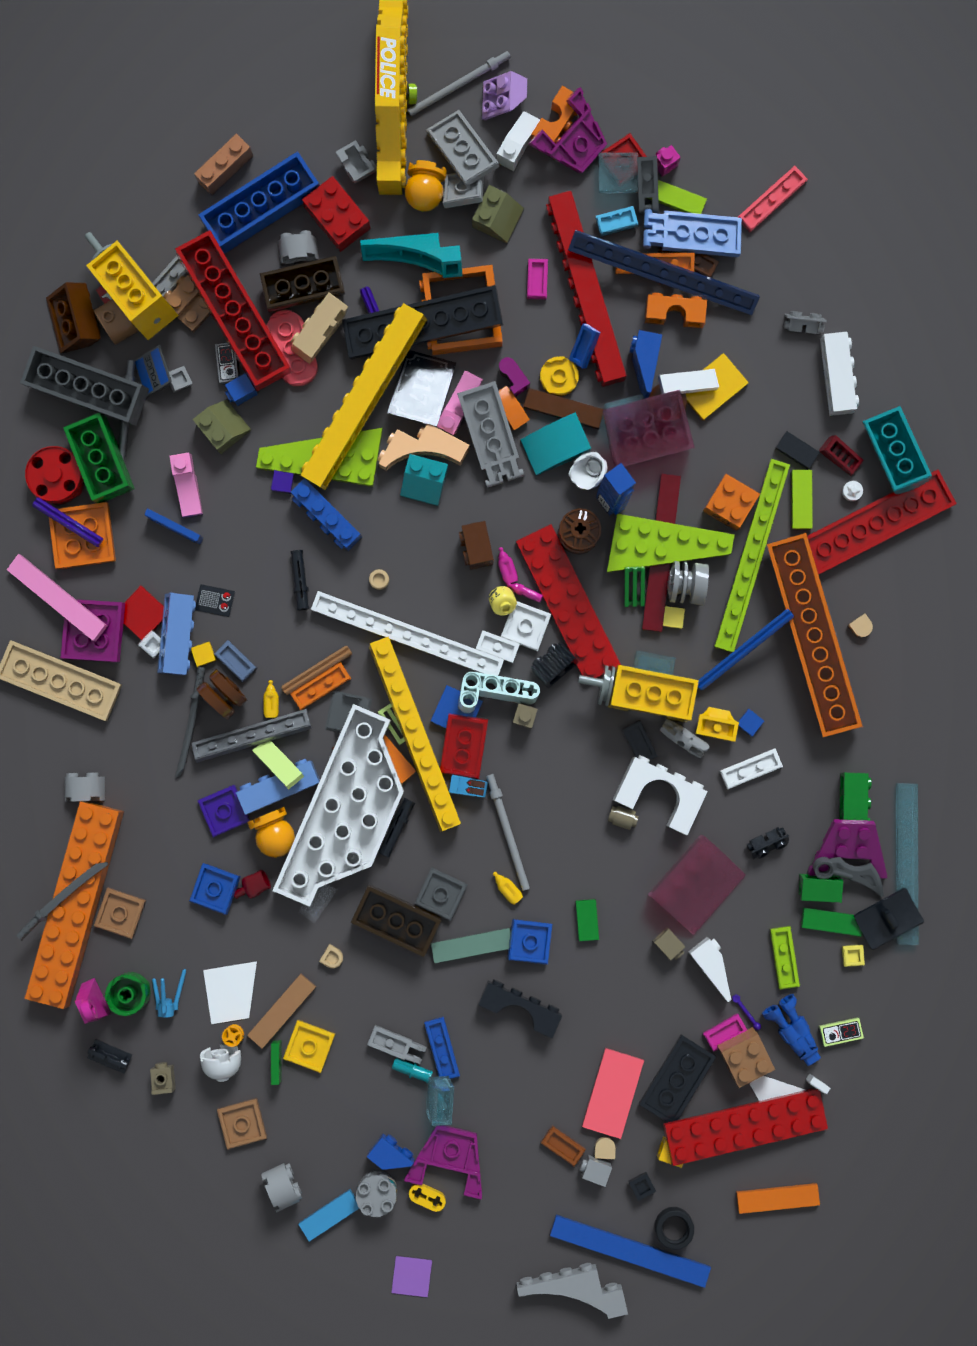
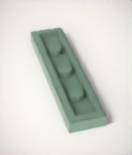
[431,928,511,963]

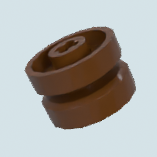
[196,669,248,720]

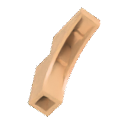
[378,424,470,471]

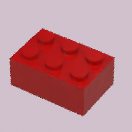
[302,176,371,252]

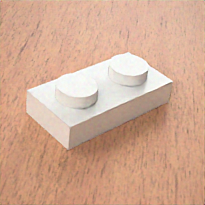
[476,630,520,663]

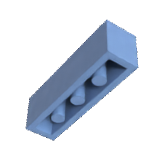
[157,593,196,675]
[236,759,320,815]

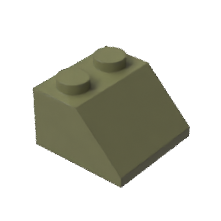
[472,185,524,243]
[192,399,251,454]

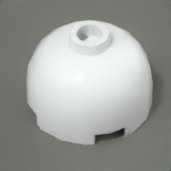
[200,1045,241,1082]

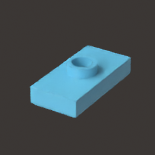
[595,206,638,237]

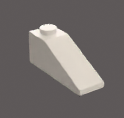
[497,111,540,171]
[688,937,731,1002]

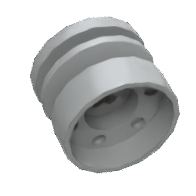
[667,561,709,605]

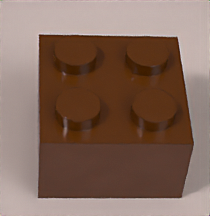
[459,521,494,570]

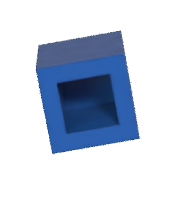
[225,373,258,406]

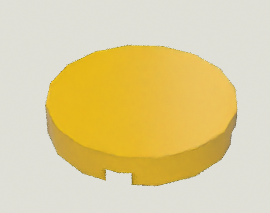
[540,356,579,396]

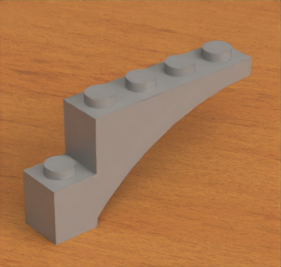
[517,1263,628,1319]

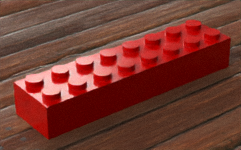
[175,230,291,392]

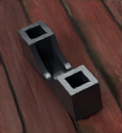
[478,979,562,1038]

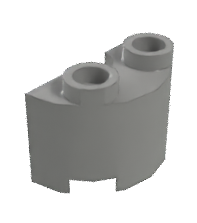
[336,140,377,184]
[278,230,319,266]
[64,773,105,801]

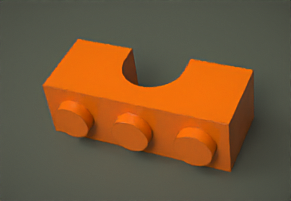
[531,85,578,144]
[644,293,707,328]

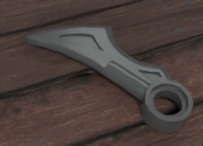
[813,857,884,897]

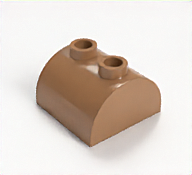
[94,299,139,345]

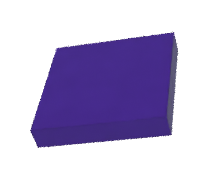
[197,785,250,837]

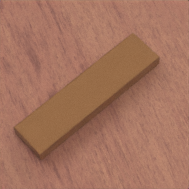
[247,973,316,1049]

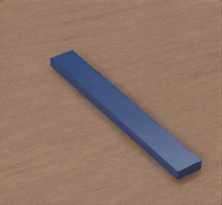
[550,1215,711,1288]

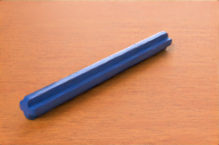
[698,609,794,690]

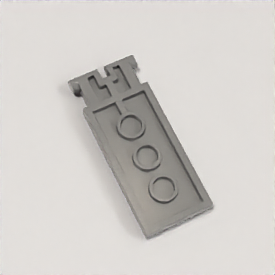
[457,381,525,488]

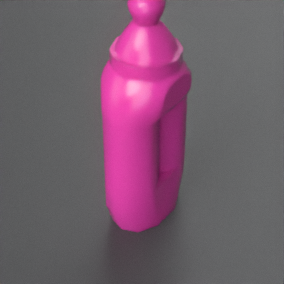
[498,547,518,585]
[507,583,543,603]

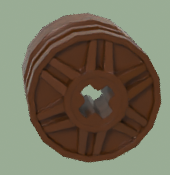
[558,508,601,555]

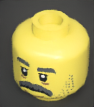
[489,586,517,616]

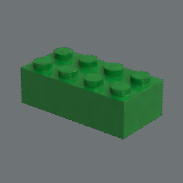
[63,412,135,503]

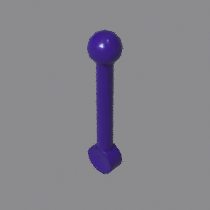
[732,994,761,1031]

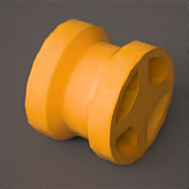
[222,1024,244,1047]

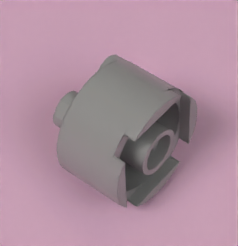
[261,1163,302,1212]

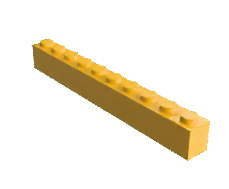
[301,303,427,490]
[369,636,461,832]

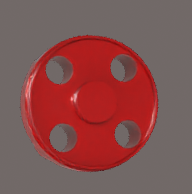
[25,446,84,505]

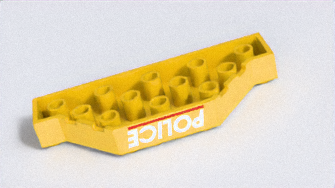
[375,0,408,195]

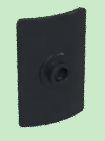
[854,888,924,950]

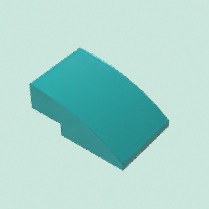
[520,412,591,476]

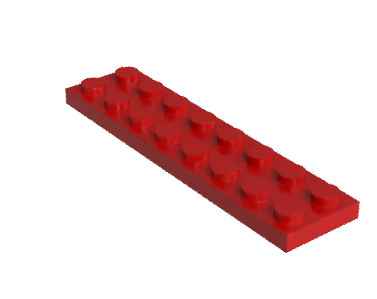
[807,469,957,575]
[516,524,621,678]
[663,1088,828,1166]

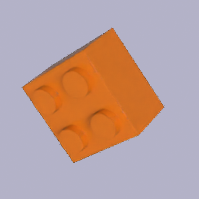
[703,474,760,531]

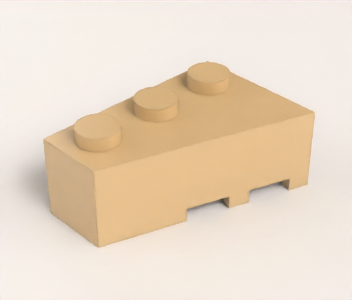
[291,292,348,364]

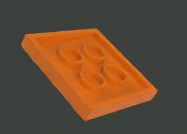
[49,502,116,570]

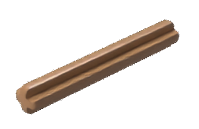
[281,646,352,695]

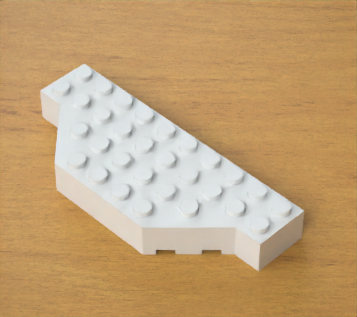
[273,704,404,907]

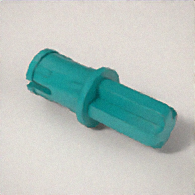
[392,1058,433,1083]

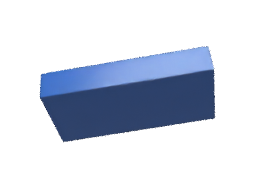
[569,323,601,368]

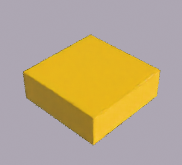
[191,642,217,667]

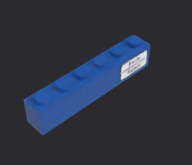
[596,463,636,516]

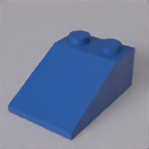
[629,330,662,402]

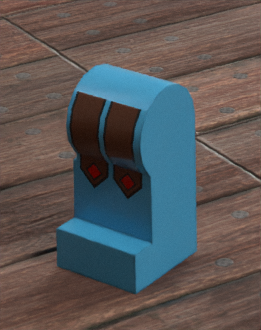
[449,775,488,797]

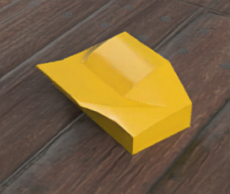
[695,707,739,742]

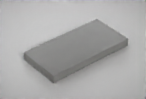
[426,110,499,187]

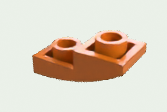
[498,386,530,430]

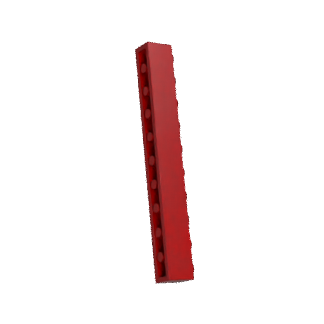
[545,190,626,387]

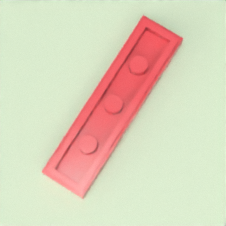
[738,166,808,232]

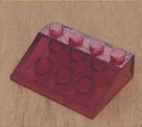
[602,390,695,467]
[648,835,746,935]

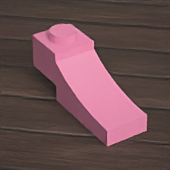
[437,371,483,435]
[170,452,203,518]

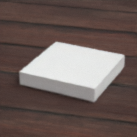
[501,601,551,652]

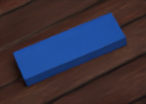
[144,508,203,544]
[424,1016,460,1082]

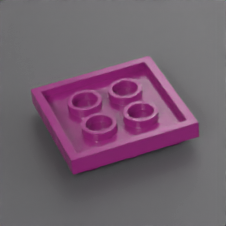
[60,600,125,663]

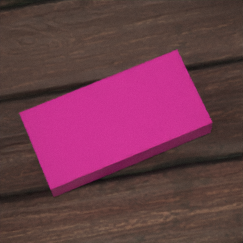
[527,259,548,299]
[703,1013,747,1052]

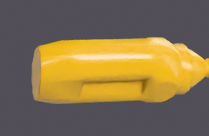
[263,680,279,718]
[493,872,523,905]

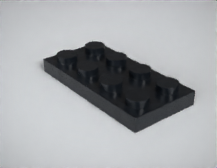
[639,1034,716,1122]

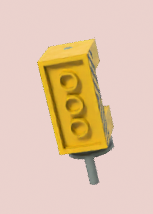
[85,232,179,340]
[578,665,699,722]

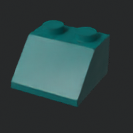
[400,454,448,506]

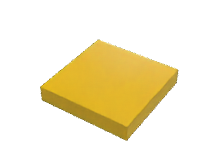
[283,1020,335,1073]

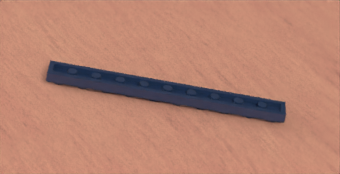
[568,230,760,315]

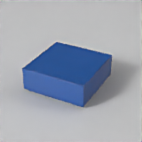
[738,709,764,737]

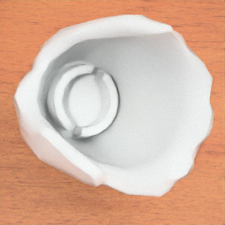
[569,452,608,490]

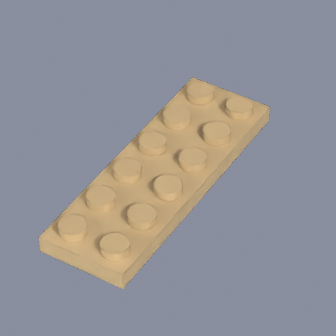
[0,640,122,721]

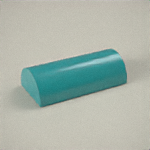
[863,406,932,494]

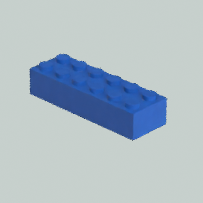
[198,151,320,254]

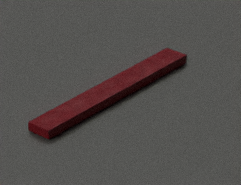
[642,474,681,632]

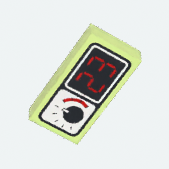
[819,1017,864,1047]

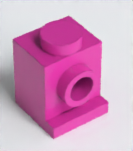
[656,145,681,177]

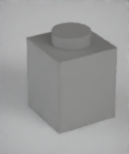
[579,1155,612,1187]

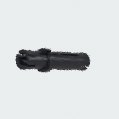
[291,550,309,611]
[378,798,415,857]

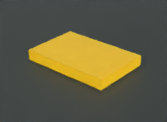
[685,353,749,421]

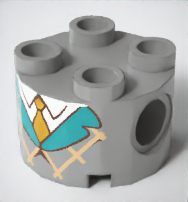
[356,1170,397,1217]

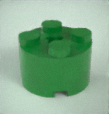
[105,972,151,1016]

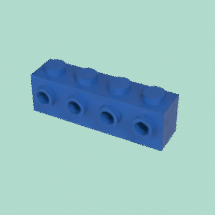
[291,478,362,551]

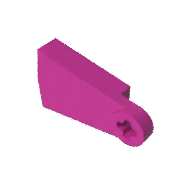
[75,978,111,1024]

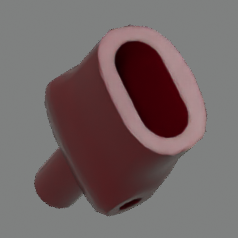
[234,870,271,899]

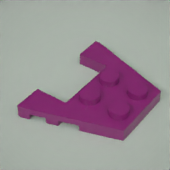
[528,87,607,173]
[808,819,887,879]
[404,1124,482,1199]

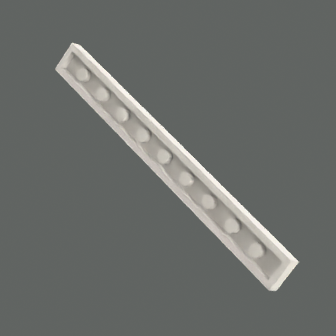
[311,591,504,676]

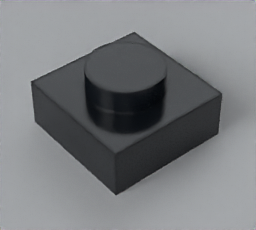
[628,1172,656,1201]

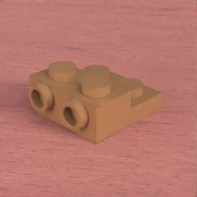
[163,275,211,333]

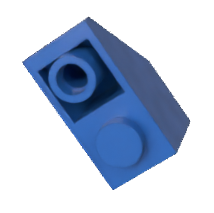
[367,1134,414,1170]

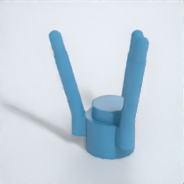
[152,969,186,1017]

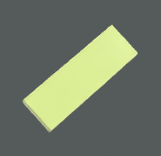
[252,741,304,790]

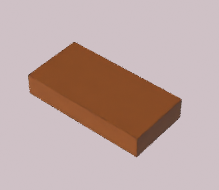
[541,1125,586,1166]

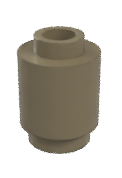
[608,806,639,830]

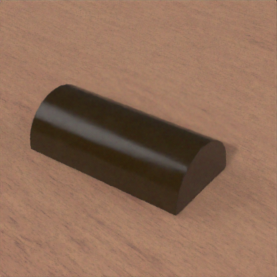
[259,256,345,312]

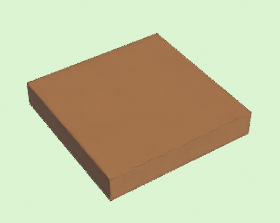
[94,887,146,939]
[217,1098,267,1149]

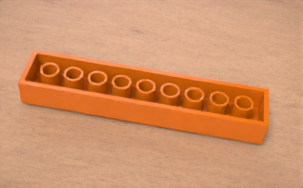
[767,533,863,737]
[25,801,124,1009]

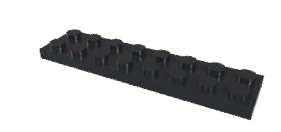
[342,285,503,359]

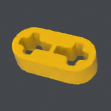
[409,1183,446,1212]

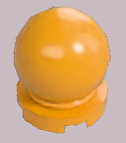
[405,160,447,212]
[247,807,295,858]

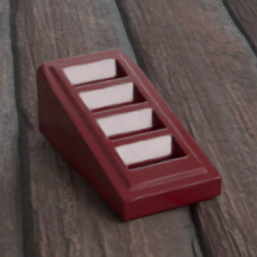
[819,435,864,476]

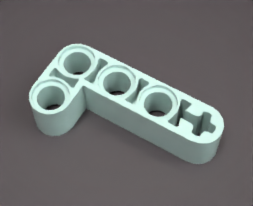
[458,672,540,713]

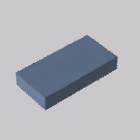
[214,640,257,682]

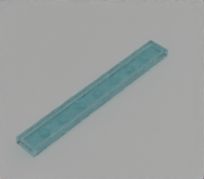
[896,783,919,945]

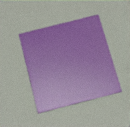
[392,1256,432,1297]

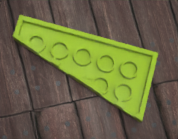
[256,428,383,487]
[607,514,735,573]

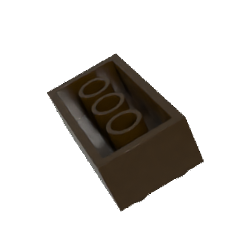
[351,884,442,957]

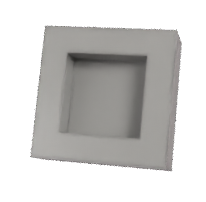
[169,366,193,392]

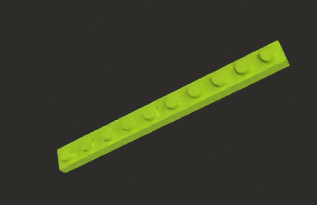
[714,459,790,653]

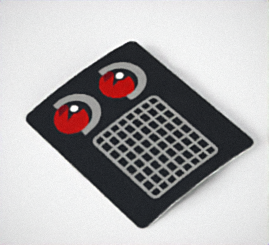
[195,584,235,617]

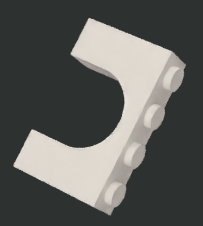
[613,755,708,835]

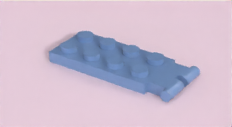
[643,209,742,257]

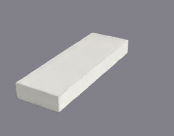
[658,369,719,396]
[720,748,783,789]

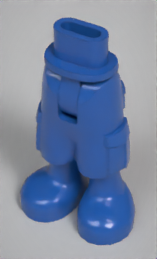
[762,994,821,1066]

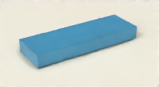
[298,1189,359,1242]

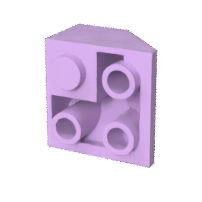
[482,71,527,120]

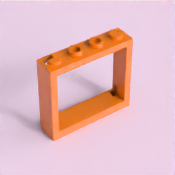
[419,265,503,355]

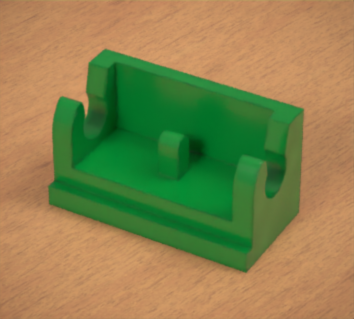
[799,874,843,903]

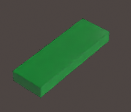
[801,907,862,936]

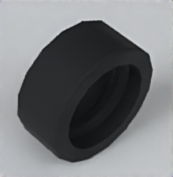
[655,1207,694,1250]

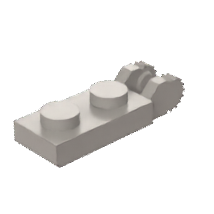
[367,1025,427,1064]

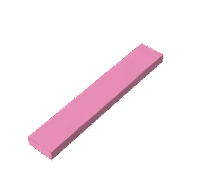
[7,554,108,642]

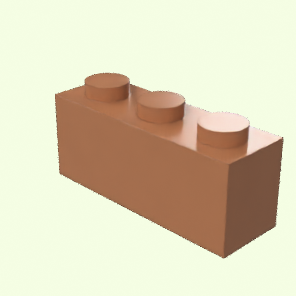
[194,133,253,196]

